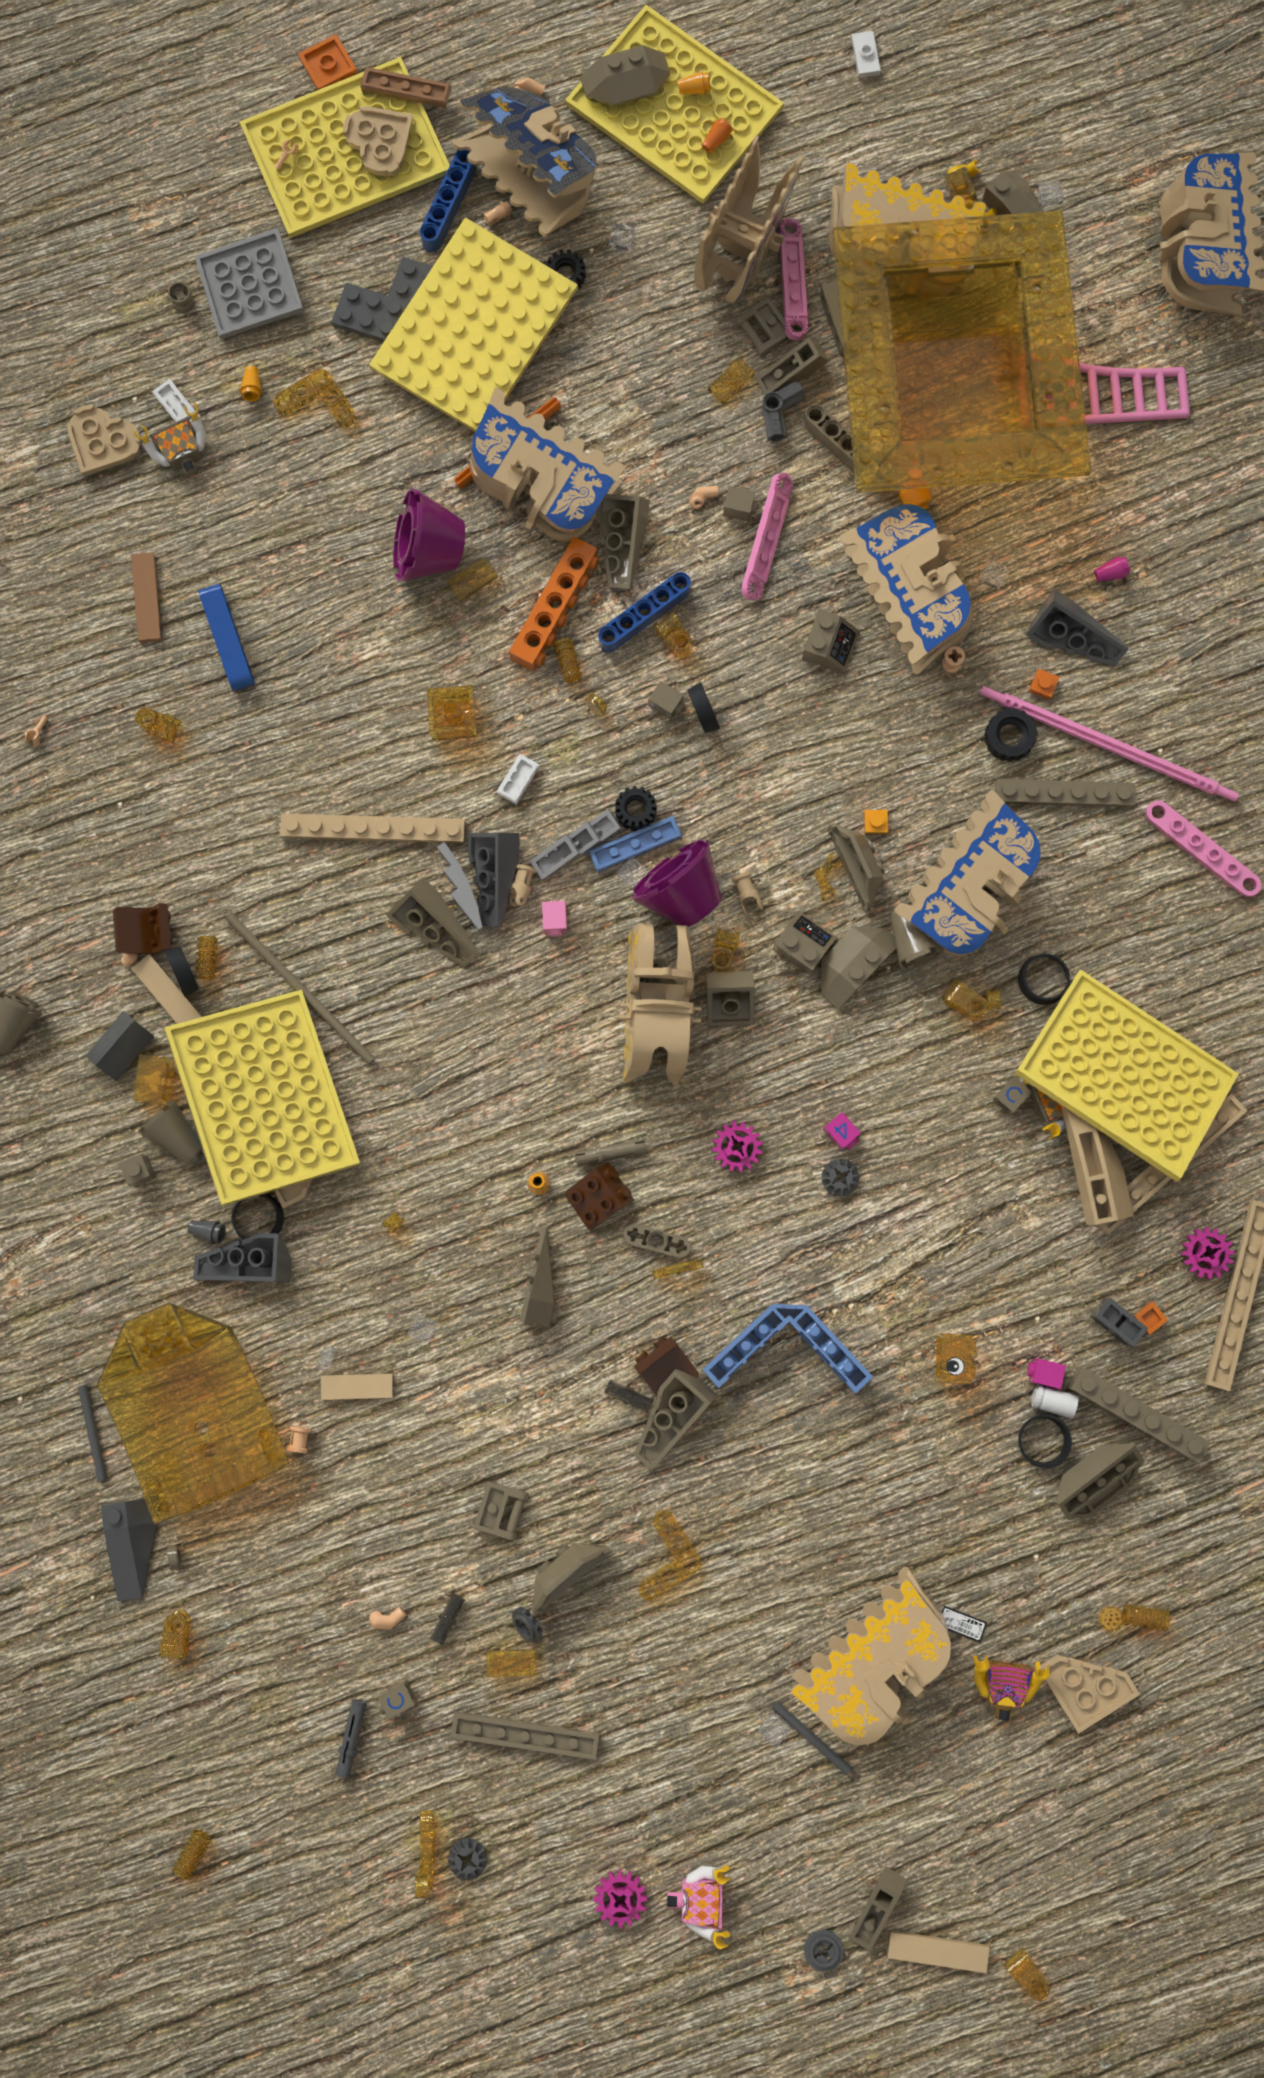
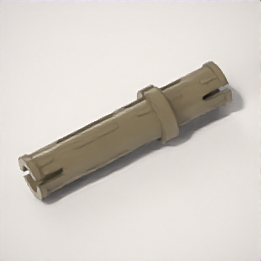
[575,1138,647,1167]

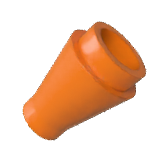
[701,118,733,154]

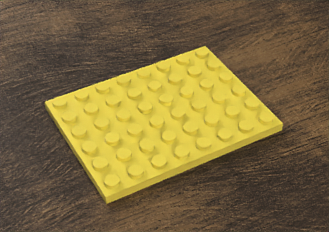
[565,5,784,204]
[239,57,450,238]
[369,217,578,432]
[1015,969,1238,1182]
[165,990,360,1207]

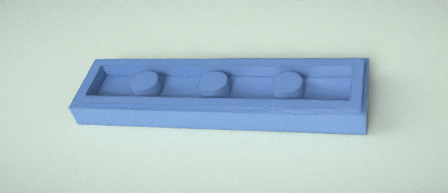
[588,816,682,873]

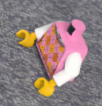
[667,1865,731,1949]

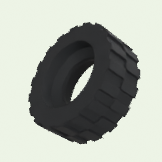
[984,708,1038,762]

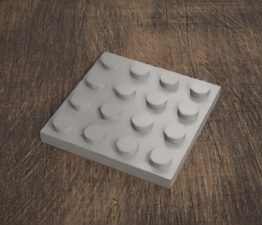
[194,228,305,339]

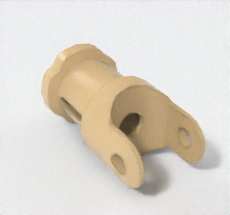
[509,864,536,907]
[731,871,763,916]

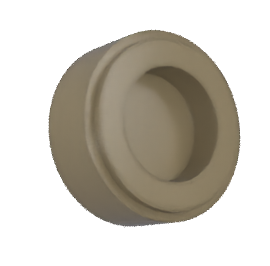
[167,1545,182,1571]

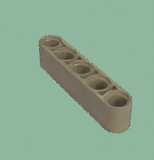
[804,404,892,492]

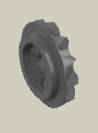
[822,1159,860,1197]
[512,1606,543,1643]
[448,1838,487,1881]
[804,1928,844,1972]

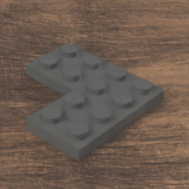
[331,257,433,342]

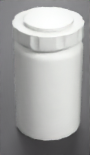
[1031,1384,1079,1419]

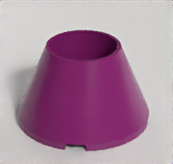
[393,488,465,582]
[630,839,722,927]

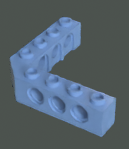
[702,1304,873,1393]

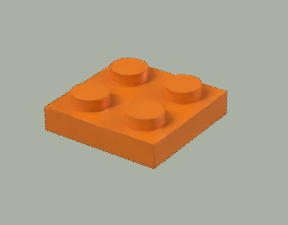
[298,34,358,90]

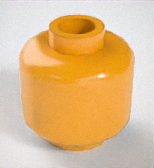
[899,478,932,510]

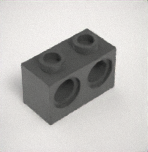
[1089,1297,1148,1347]

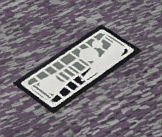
[942,1606,987,1643]

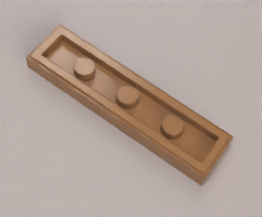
[360,67,451,108]
[131,552,162,643]

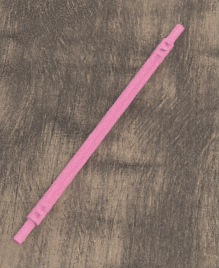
[980,686,1239,802]

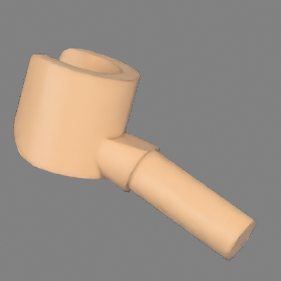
[275,140,299,170]
[25,716,48,747]

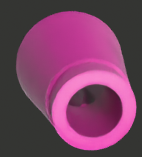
[1094,556,1130,582]

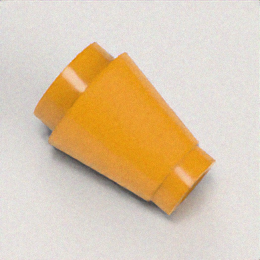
[678,71,711,94]
[240,366,262,402]
[527,1171,551,1195]

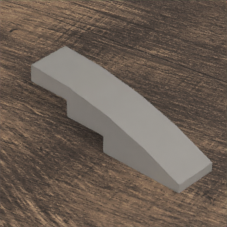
[530,809,623,880]
[437,842,484,934]

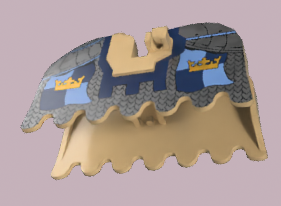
[452,87,596,237]

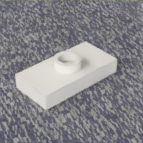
[851,31,881,78]
[152,379,195,422]
[496,754,540,805]

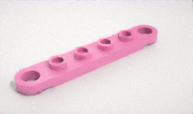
[778,217,808,341]
[742,473,793,601]
[1145,801,1261,897]

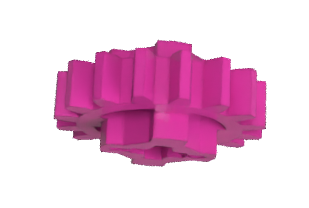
[712,1121,763,1173]
[1180,1227,1235,1279]
[593,1869,647,1928]

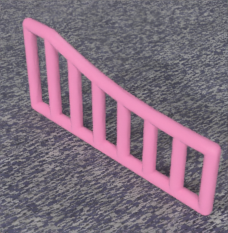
[1019,354,1190,428]

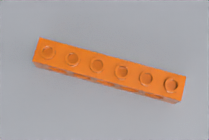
[509,536,600,671]

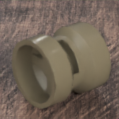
[168,282,195,313]

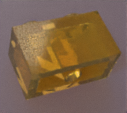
[133,1054,175,1106]

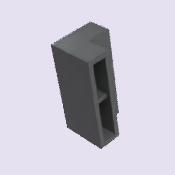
[85,1011,154,1081]

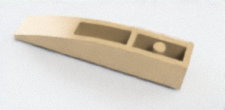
[1061,1105,1134,1225]

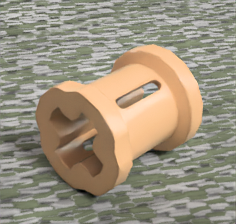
[941,646,965,673]
[286,1425,311,1453]

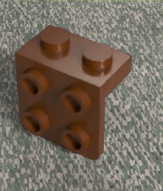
[113,903,173,954]
[565,1162,635,1230]
[633,1336,699,1396]

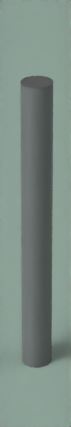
[78,1385,107,1481]
[771,1700,852,1775]

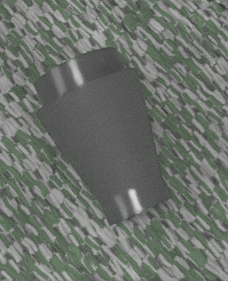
[188,1220,225,1244]

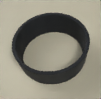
[687,682,720,733]
[165,946,199,998]
[1018,954,1070,1005]
[231,1193,284,1240]
[1018,1414,1072,1468]

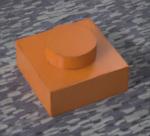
[1028,668,1059,700]
[1133,1301,1168,1335]

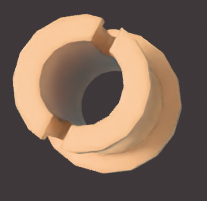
[483,201,513,227]

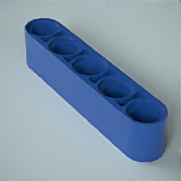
[420,150,477,252]
[598,572,691,652]
[198,583,255,692]

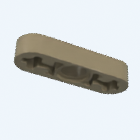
[624,1224,691,1258]

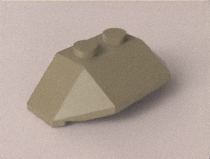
[580,45,670,107]
[827,823,884,913]
[821,927,896,1010]
[1056,1443,1145,1520]
[533,1543,610,1617]

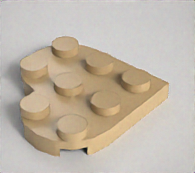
[343,107,414,176]
[67,405,142,477]

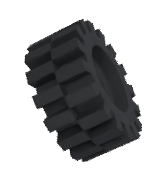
[546,249,586,290]
[615,786,657,831]

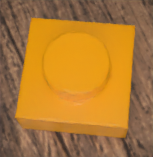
[864,810,888,835]

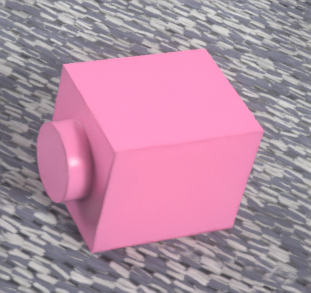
[542,901,567,937]

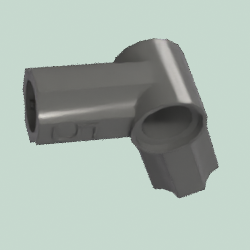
[762,381,806,442]

